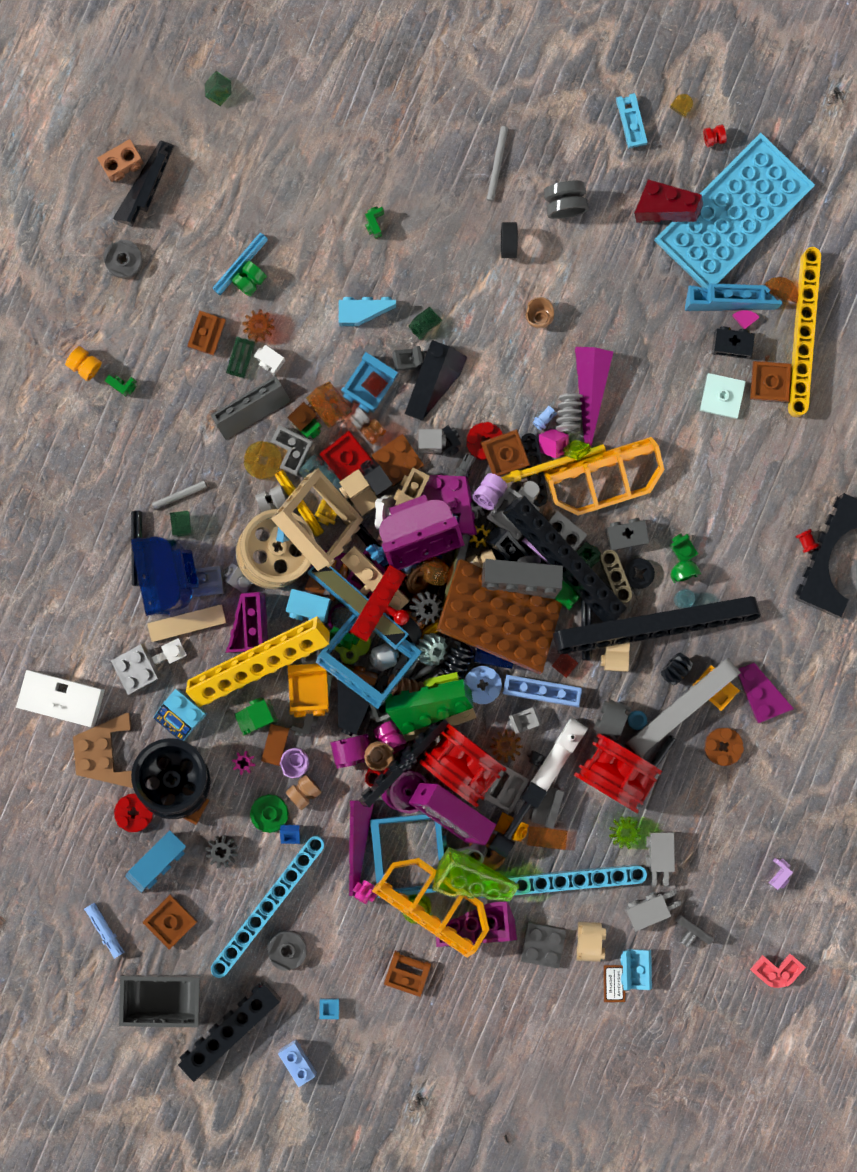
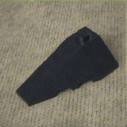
[405,340,467,421]

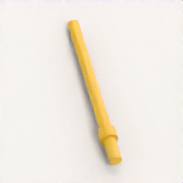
[501,444,606,483]

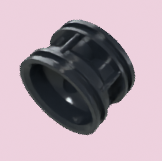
[131,738,211,820]

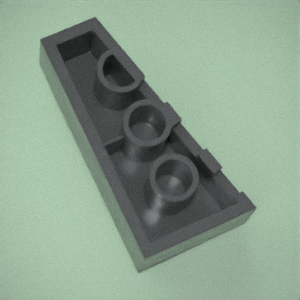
[482,559,563,599]

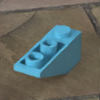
[339,297,396,326]

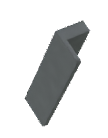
[211,376,291,440]

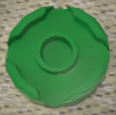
[250,794,289,833]

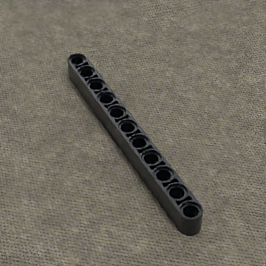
[553,596,761,655]

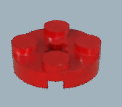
[466,422,503,461]
[114,793,154,832]

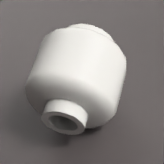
[369,643,399,671]

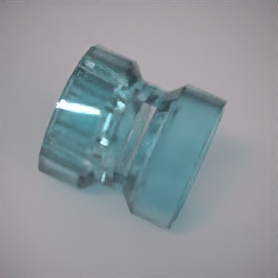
[674,589,695,609]

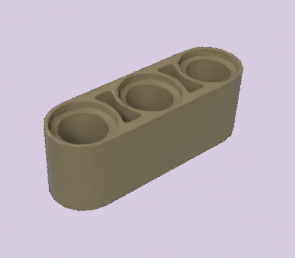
[599,550,632,604]

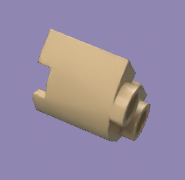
[576,922,606,962]

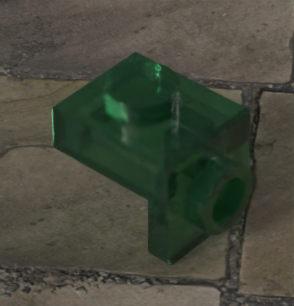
[408,307,442,340]

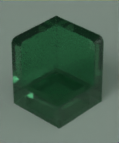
[205,71,232,106]
[170,511,194,537]

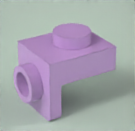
[769,858,793,890]

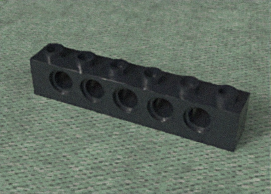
[178,982,281,1082]

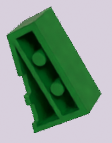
[234,697,278,736]

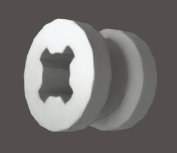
[347,407,371,431]

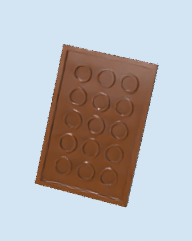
[436,559,562,674]

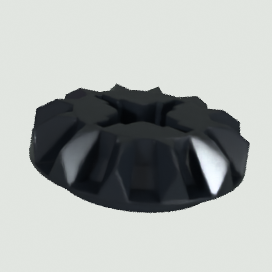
[624,558,655,589]

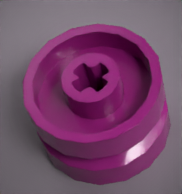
[381,770,428,814]

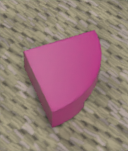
[732,310,760,329]

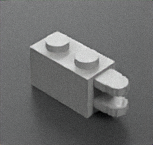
[645,831,675,887]
[625,889,682,932]

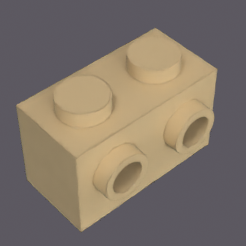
[393,468,430,506]

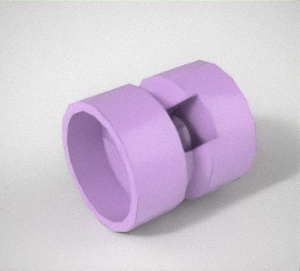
[472,473,507,510]

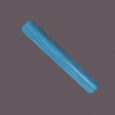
[213,233,268,295]

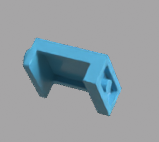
[341,352,398,413]

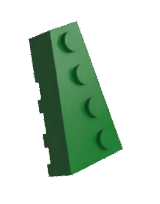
[385,679,474,735]

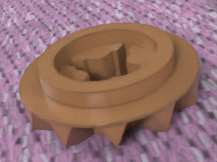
[404,565,432,594]

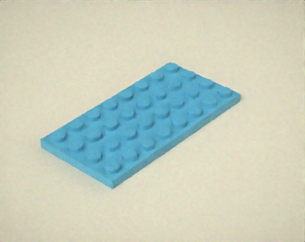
[654,133,815,289]

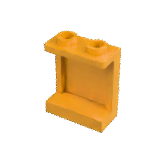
[287,664,329,717]

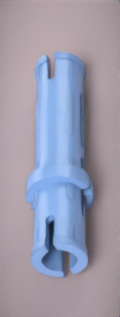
[84,903,125,959]

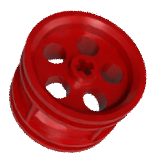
[419,723,507,808]
[574,733,663,814]

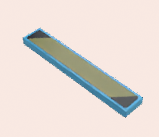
[308,566,409,650]

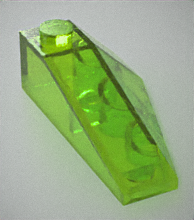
[432,847,519,902]

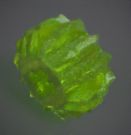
[609,816,642,849]

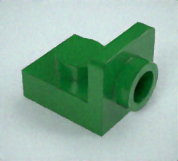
[105,375,137,397]
[669,533,698,561]

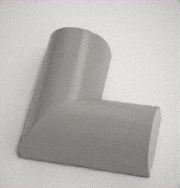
[271,425,313,476]

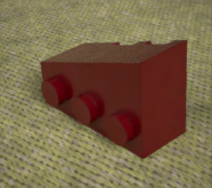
[634,179,703,223]

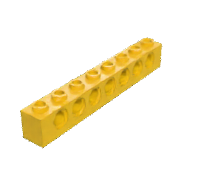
[186,616,330,707]

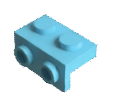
[620,949,652,990]

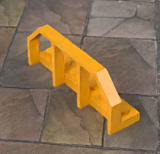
[543,437,665,516]
[372,858,489,958]

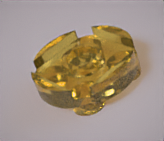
[244,441,282,480]

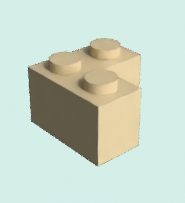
[339,469,378,517]

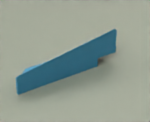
[685,283,782,311]

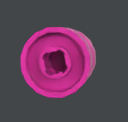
[373,720,407,754]

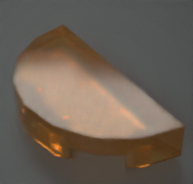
[764,277,798,303]

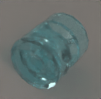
[298,454,335,480]

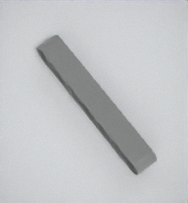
[626,658,741,757]

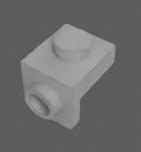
[223,563,252,593]
[509,706,542,734]

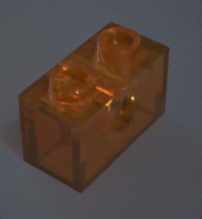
[306,381,353,428]

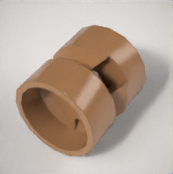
[286,774,322,810]

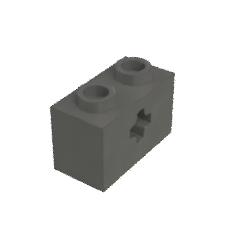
[606,518,650,551]

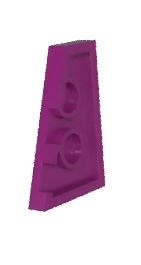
[738,663,794,723]

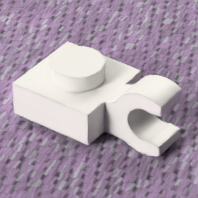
[151,638,187,665]

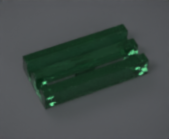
[226,337,255,379]

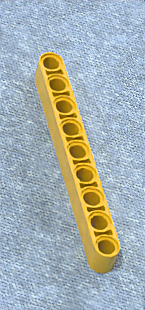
[788,247,821,418]

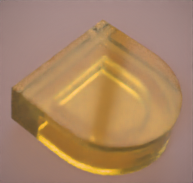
[670,94,693,118]

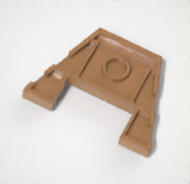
[73,713,133,788]

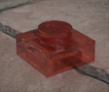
[361,371,388,398]
[552,654,578,678]

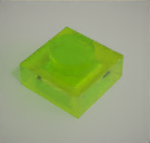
[563,439,591,461]

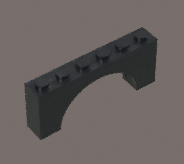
[795,493,857,618]

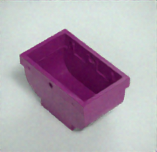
[379,495,465,570]

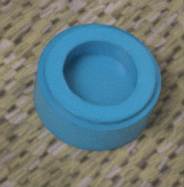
[627,711,647,730]

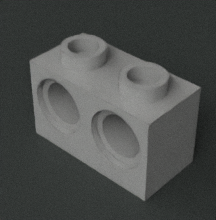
[549,511,587,550]

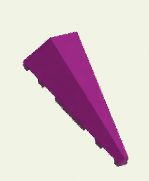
[575,347,613,447]
[349,800,374,896]

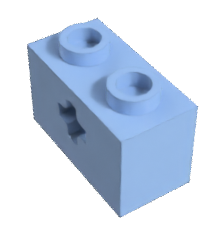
[278,1039,317,1087]

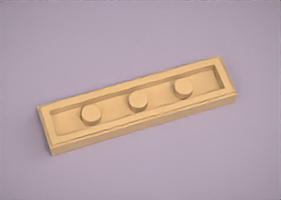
[147,604,227,642]

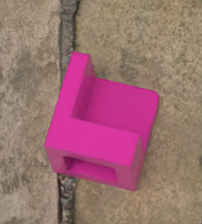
[539,429,569,458]

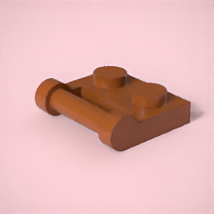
[384,950,431,997]

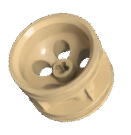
[236,509,315,589]

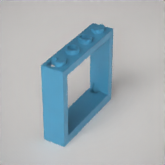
[316,613,422,709]
[370,814,450,898]

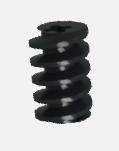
[437,641,475,680]

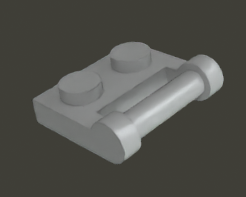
[484,762,529,813]

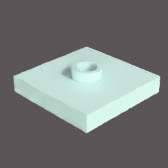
[700,373,746,419]

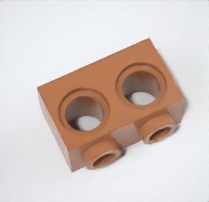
[97,139,144,182]

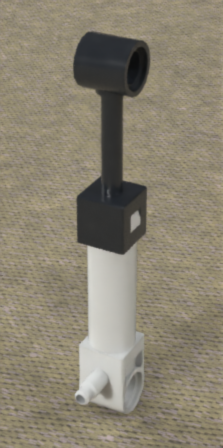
[489,717,588,858]

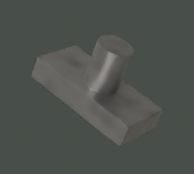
[675,914,714,948]

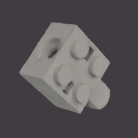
[486,481,540,541]

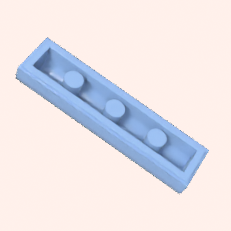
[503,675,582,708]

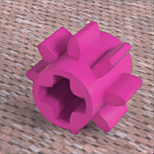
[232,751,256,775]
[353,880,377,904]

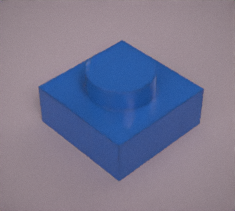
[280,825,300,844]

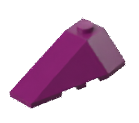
[436,901,517,947]

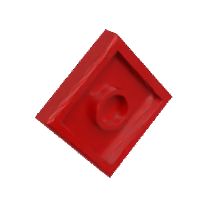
[319,431,372,481]

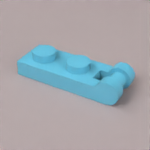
[616,93,647,149]

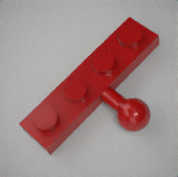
[349,565,409,642]

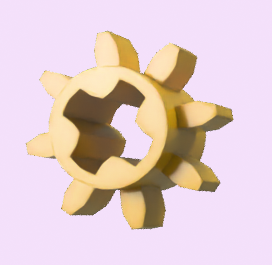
[469,525,491,548]

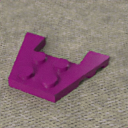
[421,475,477,535]

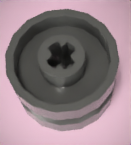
[543,180,589,219]

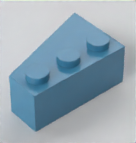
[125,830,186,893]

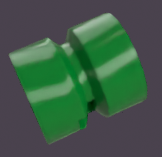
[231,261,267,297]

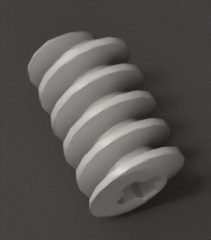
[556,393,583,435]

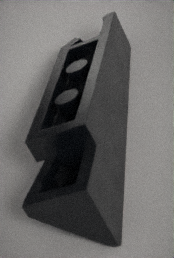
[113,141,174,227]

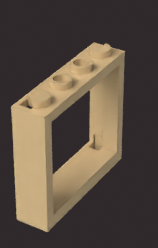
[271,468,364,571]

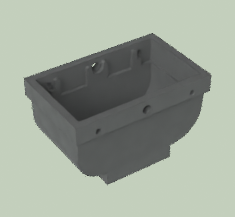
[119,975,201,1028]

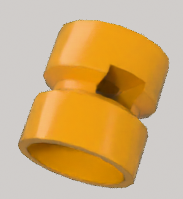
[65,346,102,381]

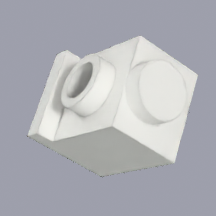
[254,345,285,376]

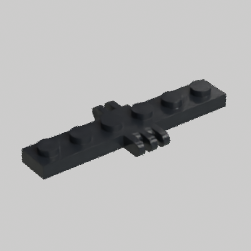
[359,719,448,808]

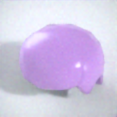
[280,747,309,779]

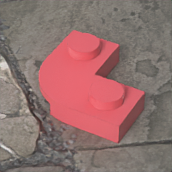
[750,954,806,988]

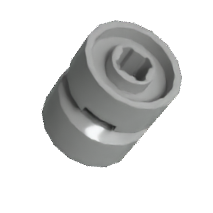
[255,485,286,512]

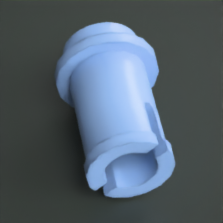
[533,406,557,430]

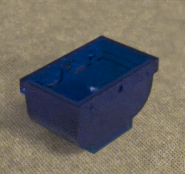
[131,537,199,616]

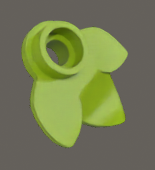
[335,629,371,664]

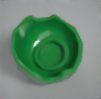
[670,560,701,583]

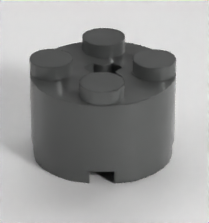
[593,699,631,744]

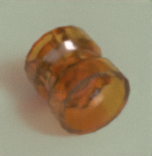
[360,418,387,445]

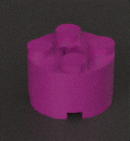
[330,734,370,769]

